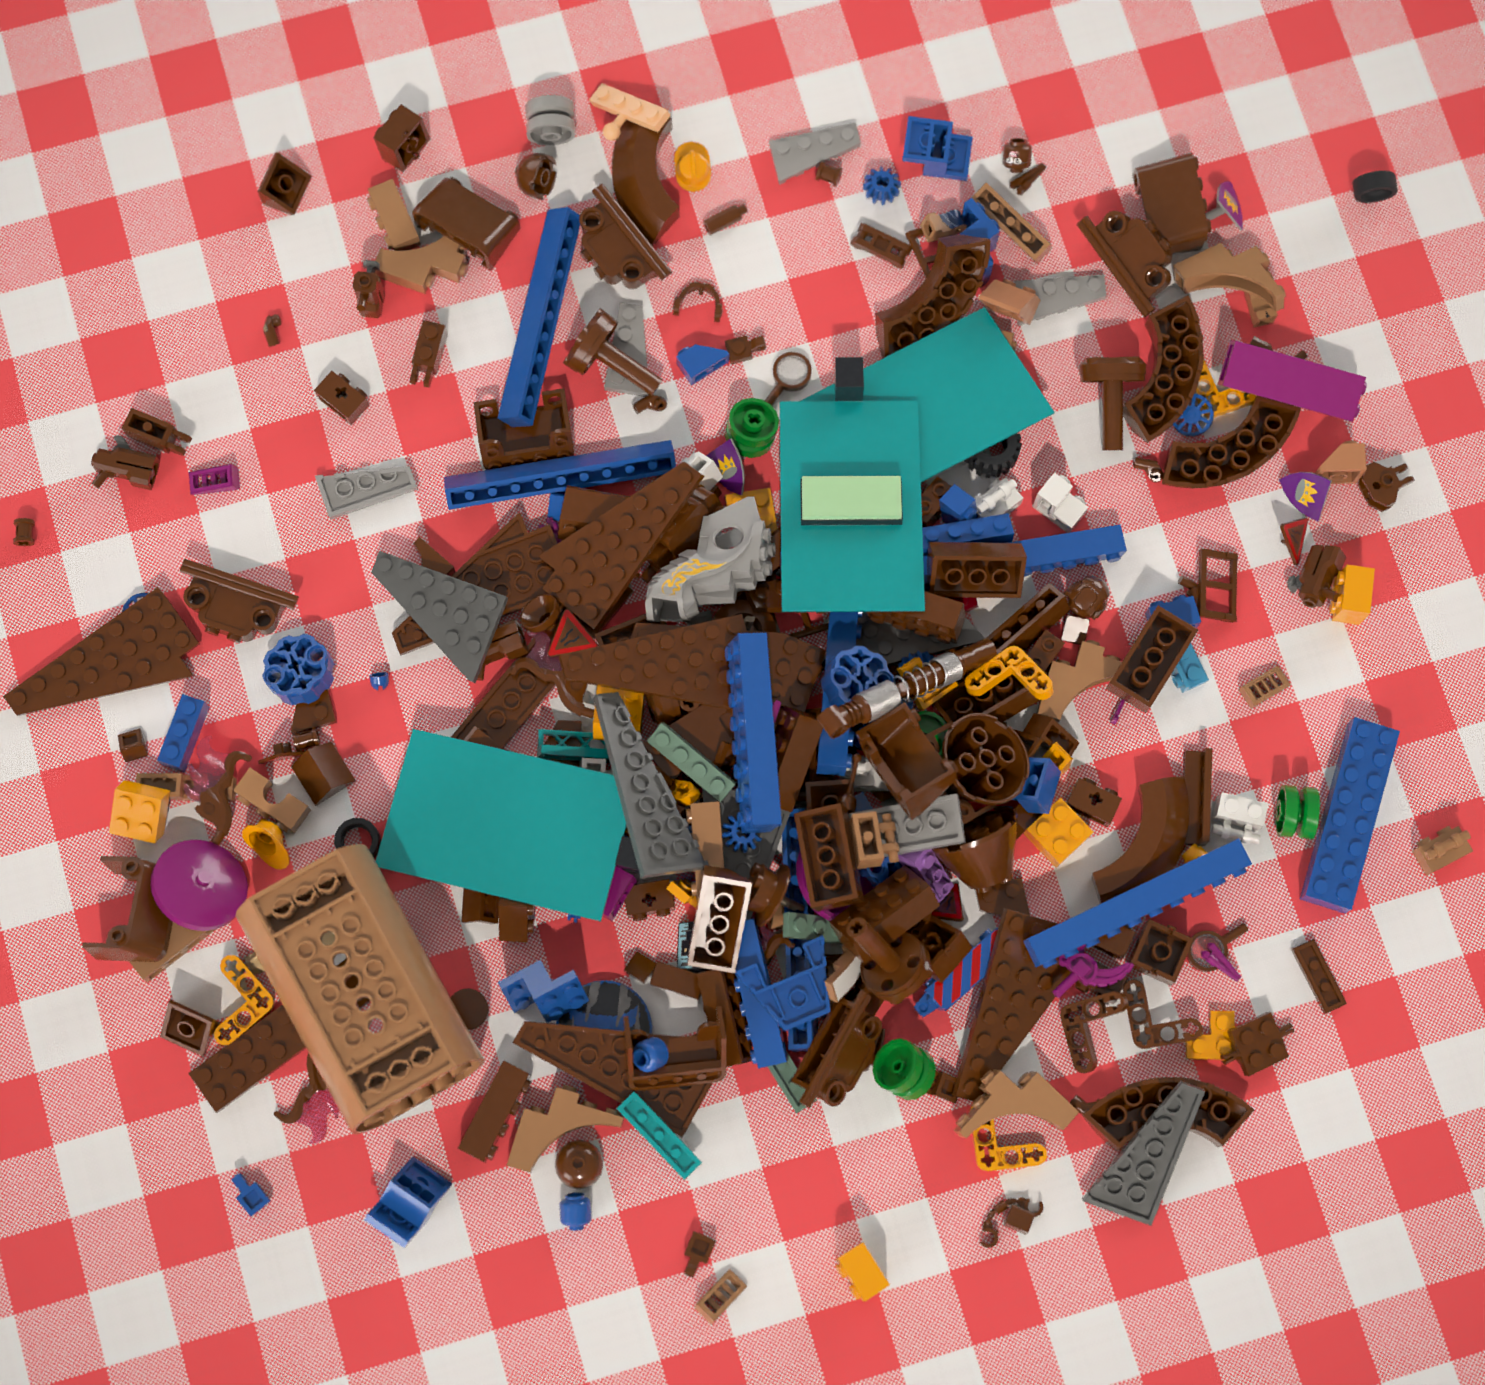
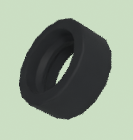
[1352,170,1398,203]
[334,818,381,858]

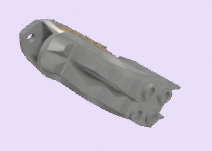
[645,497,776,622]

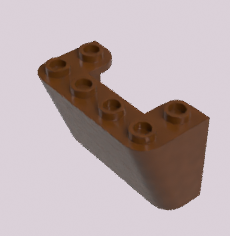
[1132,153,1211,254]
[473,388,574,470]

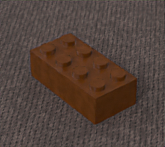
[867,591,966,644]
[1106,605,1198,713]
[932,656,1039,724]
[774,705,823,812]
[794,803,864,912]
[829,865,940,963]

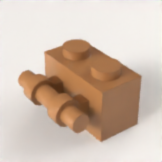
[849,811,900,869]
[1412,826,1473,876]

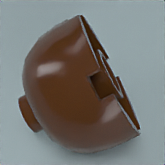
[515,153,557,200]
[555,1140,604,1189]

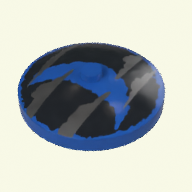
[556,981,652,1033]

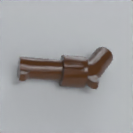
[1178,576,1201,618]

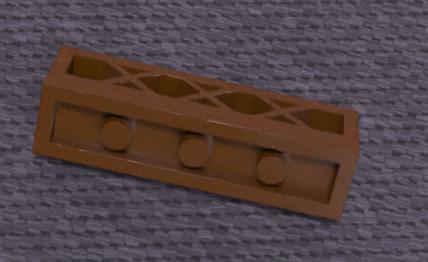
[1183,748,1213,846]

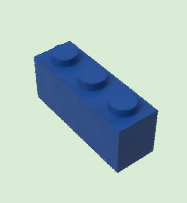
[157,694,210,773]

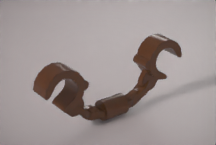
[979,1197,1043,1248]

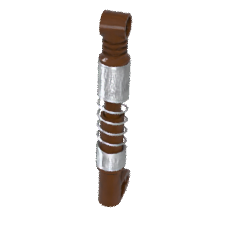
[817,638,997,739]

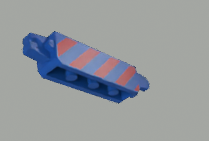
[914,928,998,1018]

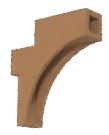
[375,236,469,294]
[1173,243,1286,312]
[1036,640,1122,723]
[954,1069,1079,1138]
[507,1084,624,1173]

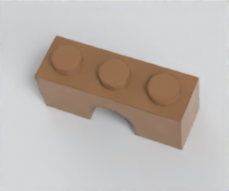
[233,767,311,833]

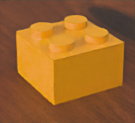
[1329,564,1375,625]
[593,686,644,740]
[109,780,170,843]
[1024,798,1094,868]
[835,1242,890,1302]

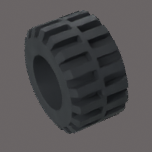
[964,433,1022,478]

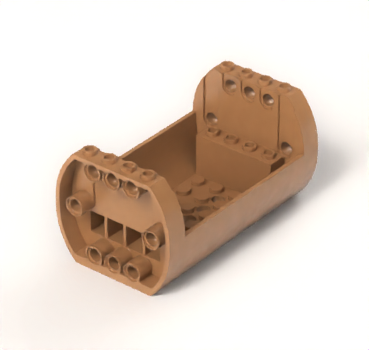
[236,844,485,1135]

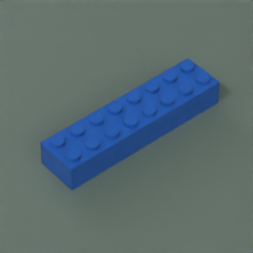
[725,633,782,833]
[1300,717,1400,914]

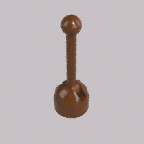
[837,753,862,812]

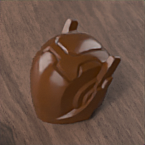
[1063,576,1110,620]

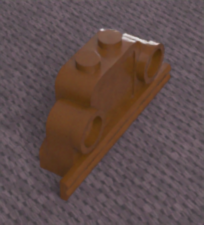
[579,183,673,289]
[1076,211,1172,317]
[640,484,725,584]
[180,559,299,643]
[643,704,735,779]
[791,990,882,1108]

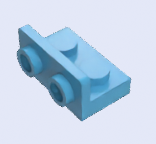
[1172,643,1209,693]

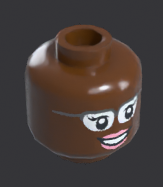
[1002,138,1032,173]

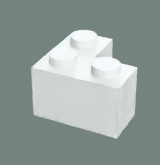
[1032,472,1088,533]

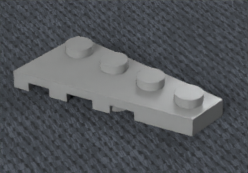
[769,123,861,185]
[1014,275,1107,326]
[604,303,649,397]
[315,466,418,520]

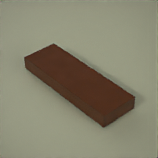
[1291,939,1347,1014]

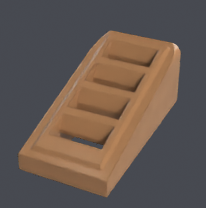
[1239,666,1291,709]
[694,1269,747,1325]

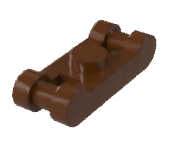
[850,223,912,269]

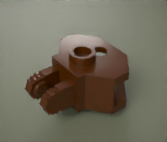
[1358,462,1415,512]

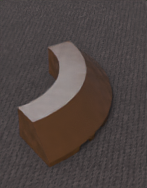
[612,117,680,247]
[875,234,991,359]
[1123,295,1204,443]
[1162,396,1301,488]
[1091,776,1189,904]
[1083,1077,1255,1151]

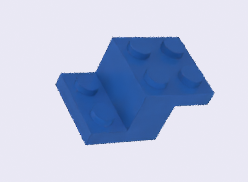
[902,116,973,181]
[958,197,1000,286]
[497,960,589,1023]
[364,1156,452,1248]

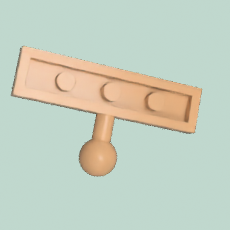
[589,83,670,141]

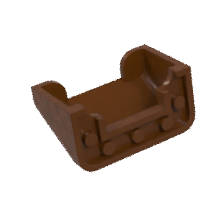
[412,177,520,271]
[856,702,959,821]

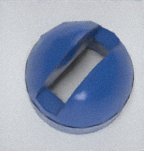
[369,672,389,690]

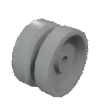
[525,95,576,146]

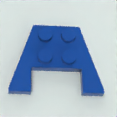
[735,935,830,1031]

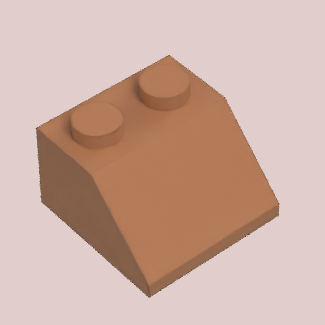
[978,279,1041,325]
[1315,440,1367,484]

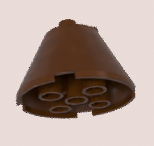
[941,713,1030,805]
[932,806,1018,893]

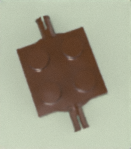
[1220,1012,1294,1076]

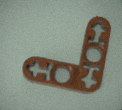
[1123,980,1203,1049]
[1060,992,1128,1073]

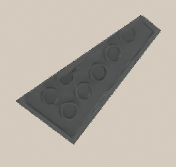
[1082,1081,1205,1226]

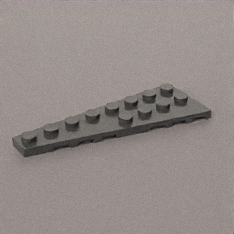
[593,692,709,878]

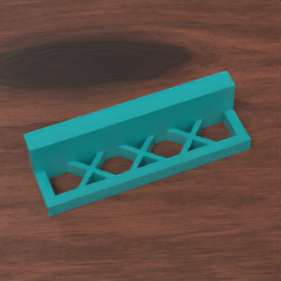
[537,729,610,763]
[616,1091,702,1180]

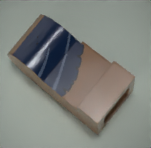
[920,209,967,242]

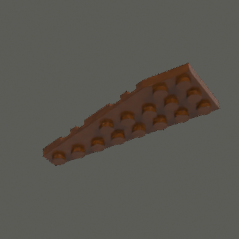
[630,623,826,711]

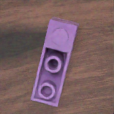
[898,849,954,903]

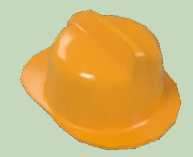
[674,142,711,192]
[242,819,290,869]

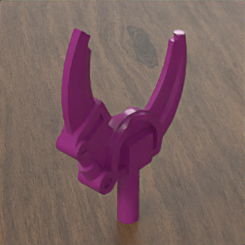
[1052,945,1134,998]

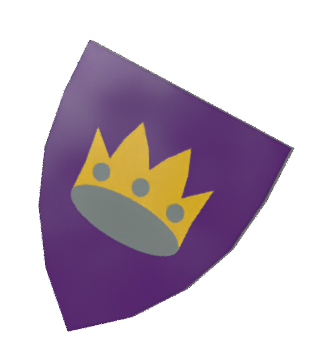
[1205,181,1243,231]
[706,438,746,495]
[1279,472,1332,521]

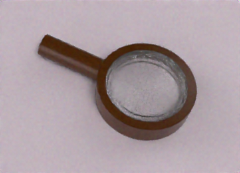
[765,352,812,406]
[1186,923,1249,972]

